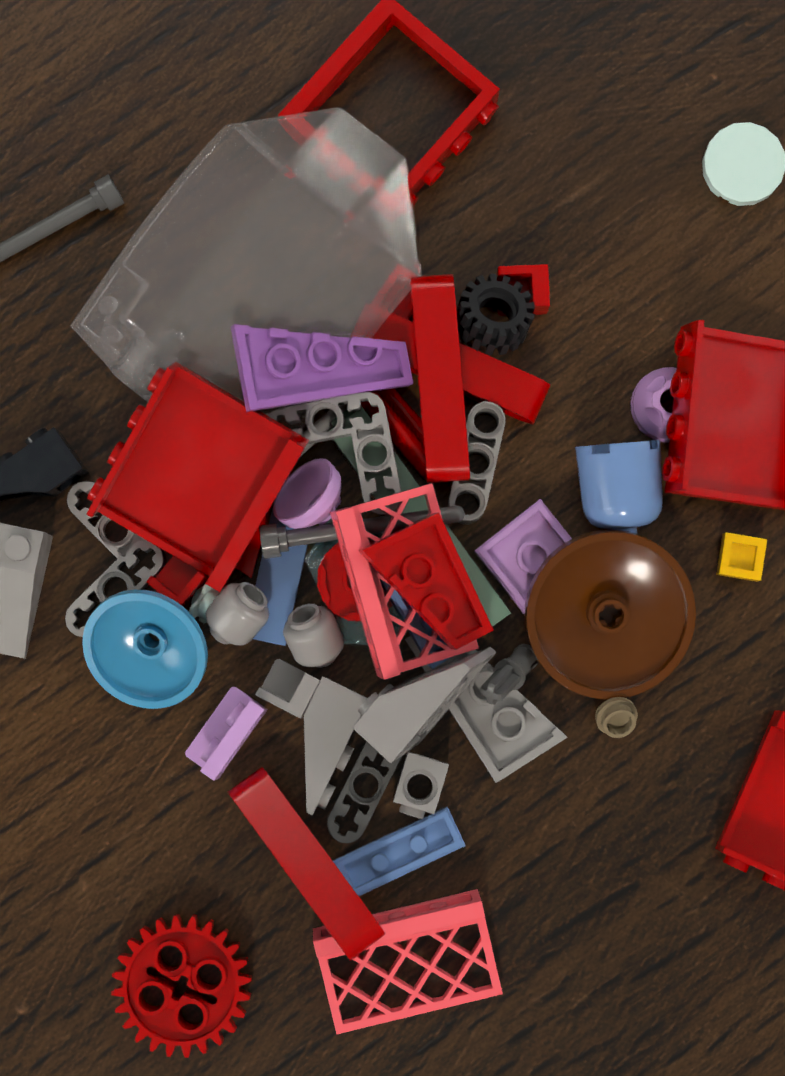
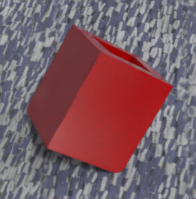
[496,264,550,316]
[146,556,209,609]

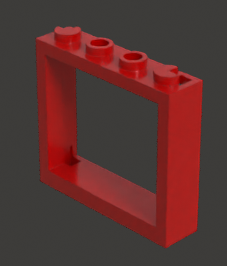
[278,0,500,222]

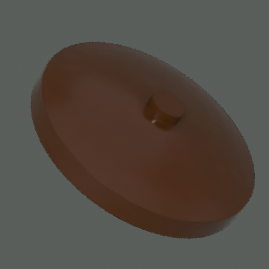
[524,529,696,699]

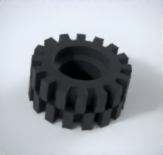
[456,274,535,355]

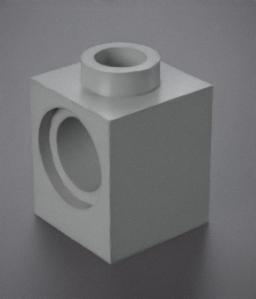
[393,751,449,819]

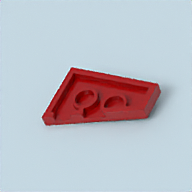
[359,512,494,650]

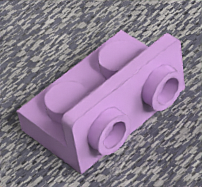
[185,687,268,781]

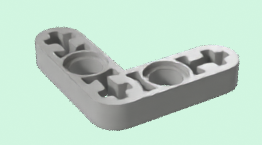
[268,392,402,515]
[65,481,166,637]

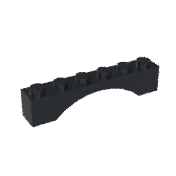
[0,427,89,502]

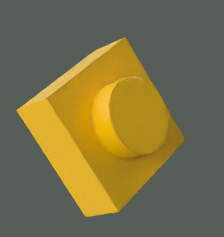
[716,532,767,582]

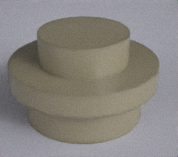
[595,697,638,738]

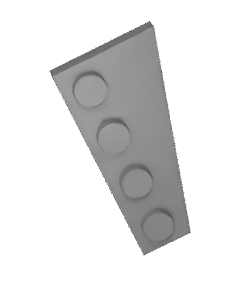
[405,636,568,783]

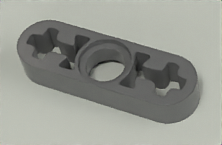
[327,742,402,843]

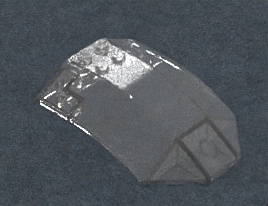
[70,107,422,430]

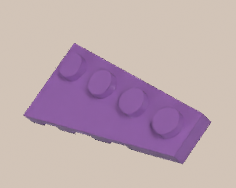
[230,324,413,412]

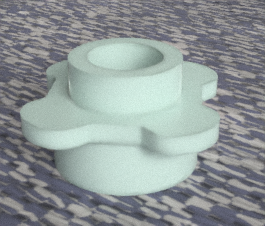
[189,584,219,623]

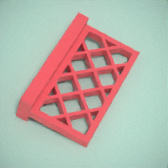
[330,483,479,680]
[313,889,503,1034]

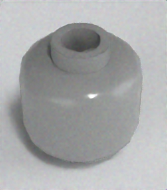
[206,582,269,645]
[283,604,345,668]

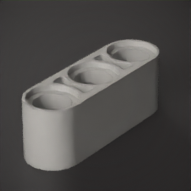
[448,401,505,525]

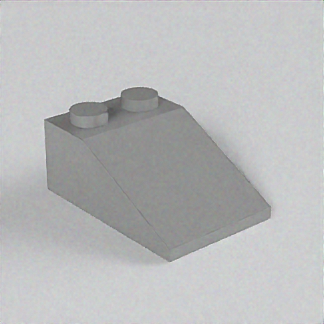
[0,523,53,659]
[353,647,496,763]

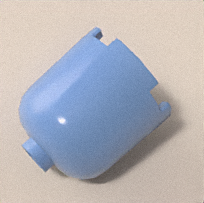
[575,440,663,534]

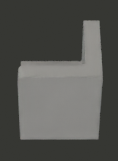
[255,659,321,719]

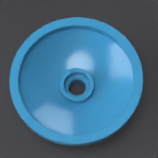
[82,590,208,709]

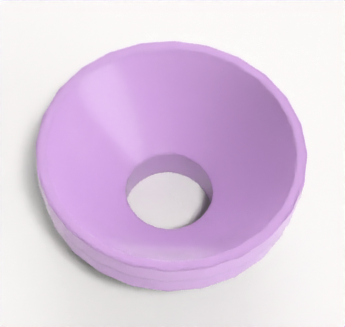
[630,367,677,443]
[273,458,341,529]

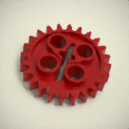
[111,914,252,1058]

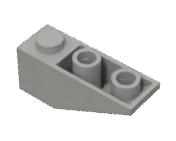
[304,676,368,815]

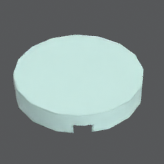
[702,122,785,206]

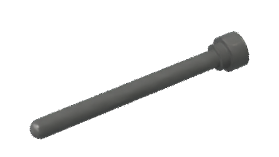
[0,174,125,262]
[259,506,465,559]

